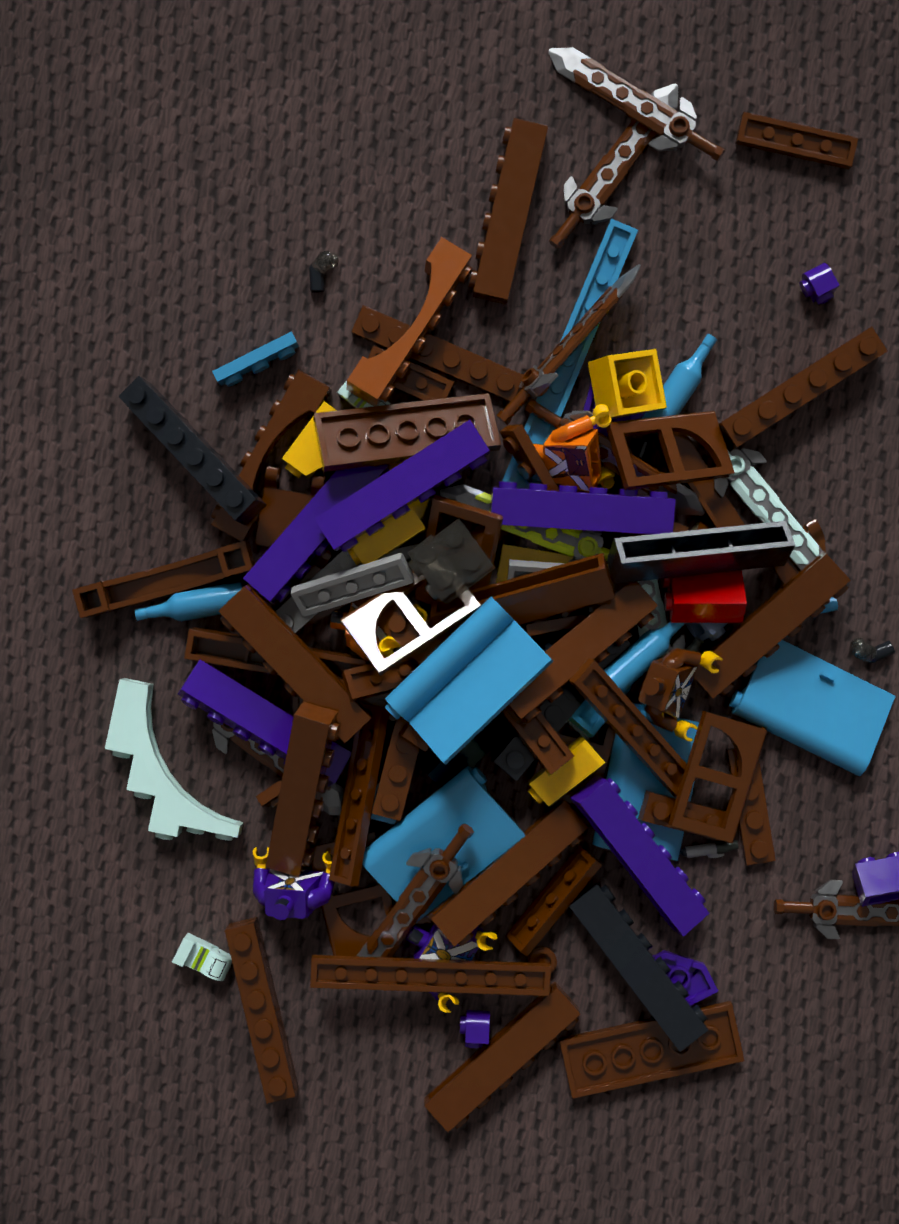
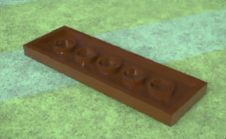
[313,393,501,472]
[559,1001,745,1099]

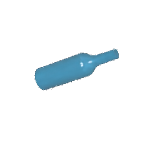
[641,334,717,435]
[135,581,244,621]
[604,621,685,693]

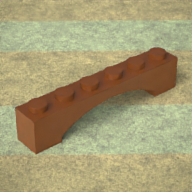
[346,237,473,406]

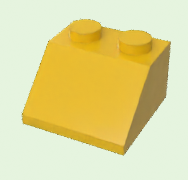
[588,349,667,419]

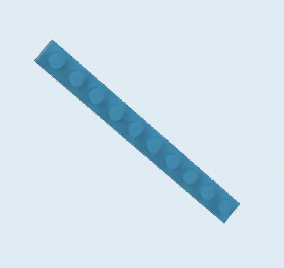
[502,219,638,489]

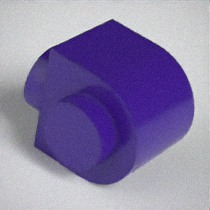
[799,263,840,305]
[460,1010,490,1048]

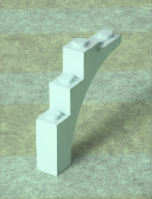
[105,678,243,841]

